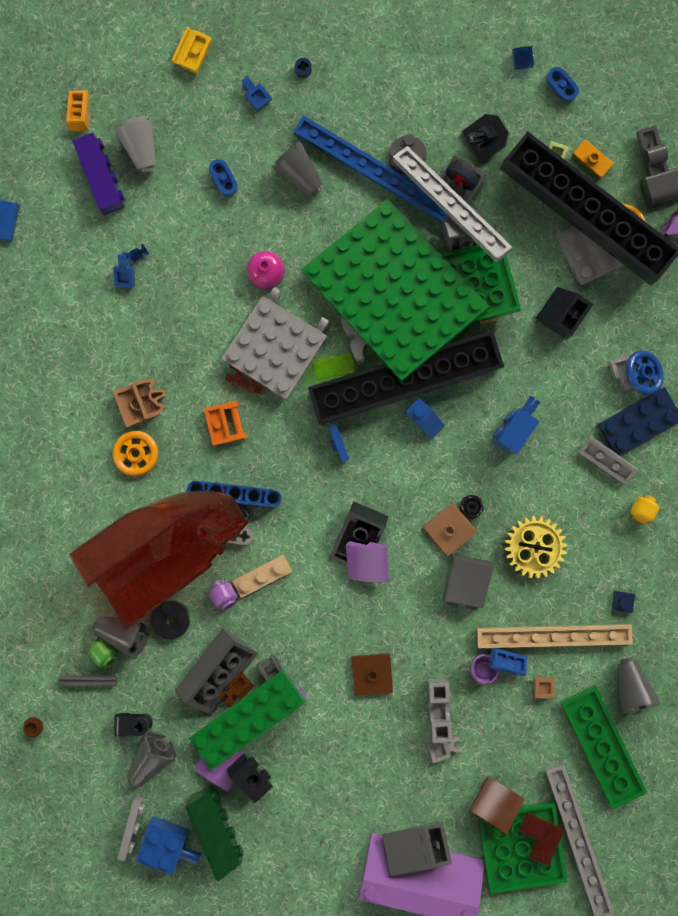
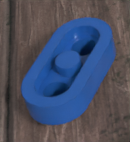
[546,67,579,103]
[209,159,238,197]

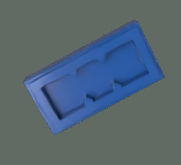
[329,424,349,463]
[489,648,528,676]

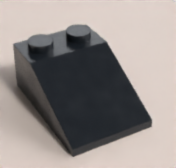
[329,501,389,565]

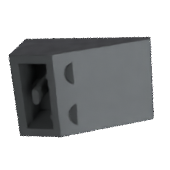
[382,821,452,876]

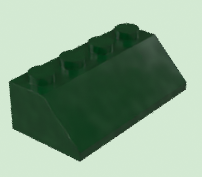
[185,786,244,882]

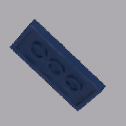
[597,387,678,456]

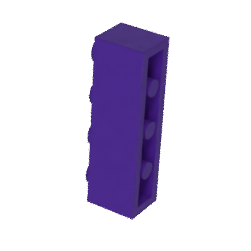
[72,132,125,216]

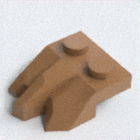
[112,379,165,428]

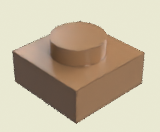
[534,677,555,698]

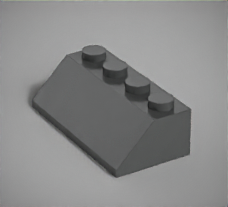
[175,628,258,714]

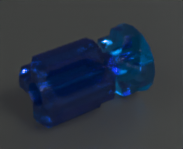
[129,244,149,262]

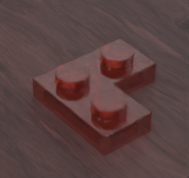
[519,812,564,866]

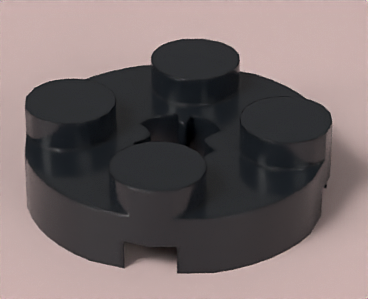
[151,600,190,640]

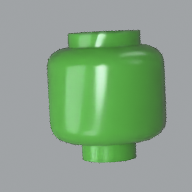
[88,638,118,668]

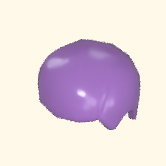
[469,654,499,684]

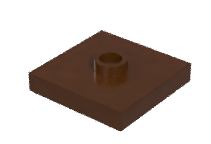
[352,653,393,696]

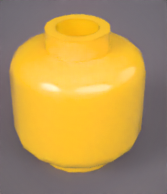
[630,495,660,525]

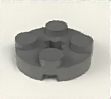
[389,134,427,174]

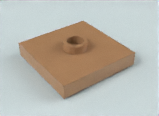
[423,502,478,556]

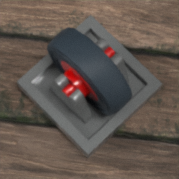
[440,155,486,204]

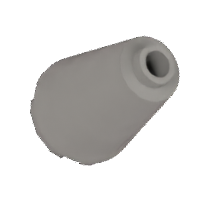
[114,116,156,174]

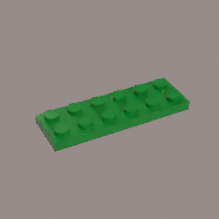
[189,669,306,771]
[560,685,648,810]

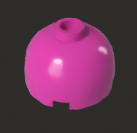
[247,250,285,290]

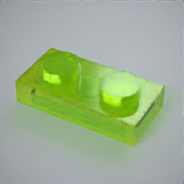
[314,353,355,379]

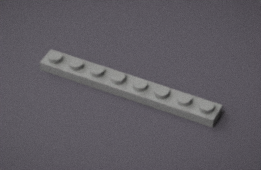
[393,146,512,263]
[545,763,615,916]

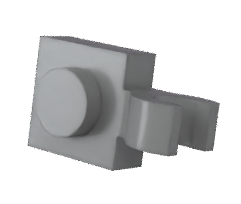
[608,356,632,392]

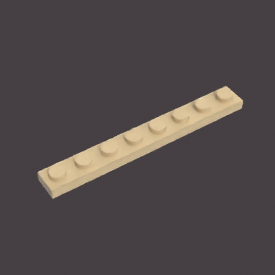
[476,624,633,648]

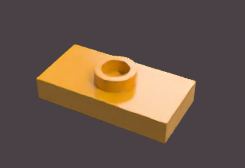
[572,139,614,179]

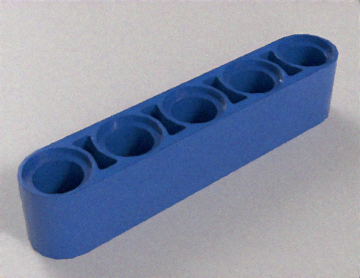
[187,481,282,507]

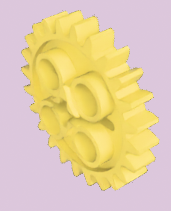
[503,516,567,578]

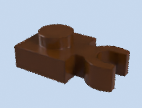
[219,672,254,708]

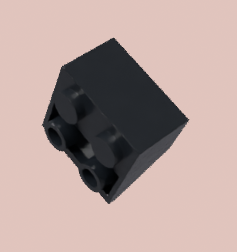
[535,287,594,340]

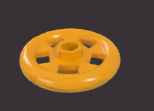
[112,431,158,477]

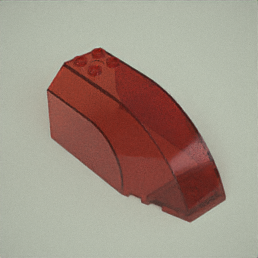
[69,491,249,630]

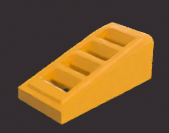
[66,90,89,131]

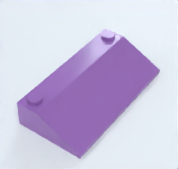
[358,833,485,916]

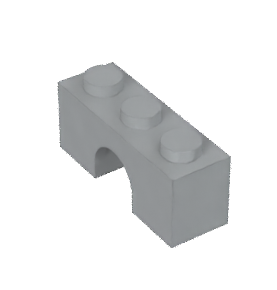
[427,678,453,743]

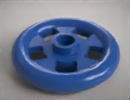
[626,350,664,395]

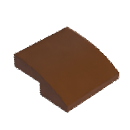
[469,777,524,834]

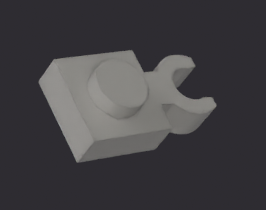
[426,736,463,763]

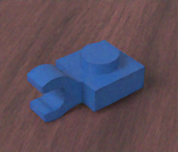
[241,76,272,112]
[113,252,135,288]

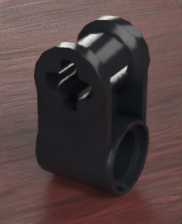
[114,713,153,737]

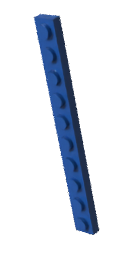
[293,115,448,223]

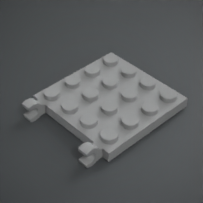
[221,287,329,401]

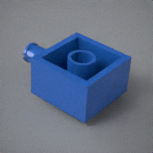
[492,396,541,455]
[136,816,202,875]

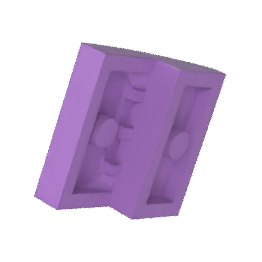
[346,541,389,582]
[194,750,244,791]

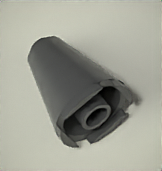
[271,141,323,197]
[93,616,150,659]
[618,657,660,713]
[127,731,178,787]

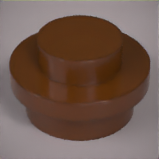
[23,717,43,737]

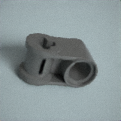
[257,654,282,681]

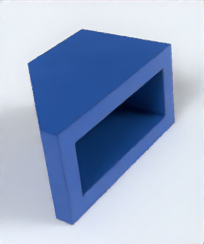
[404,398,445,439]

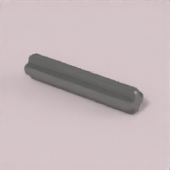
[59,675,117,687]

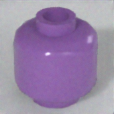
[208,580,237,611]

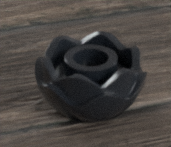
[460,495,484,519]

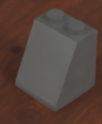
[443,554,494,610]

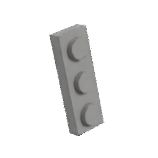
[578,436,638,485]
[117,795,145,861]

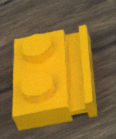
[172,27,213,74]

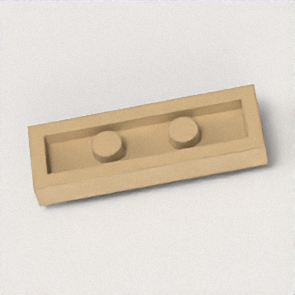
[232,554,292,598]

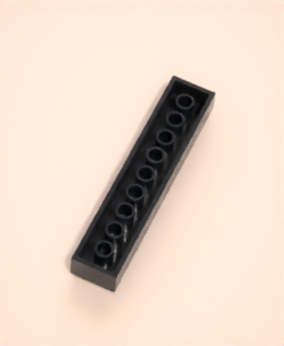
[500,131,678,286]
[308,330,504,426]

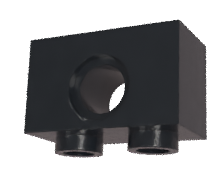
[227,753,273,803]

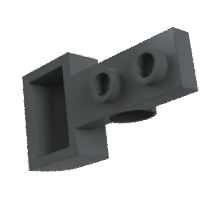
[636,125,678,208]

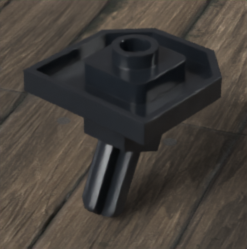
[462,114,509,163]

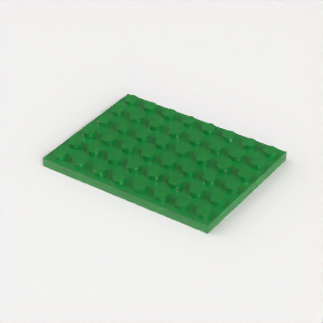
[301,199,490,382]

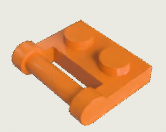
[204,401,247,446]

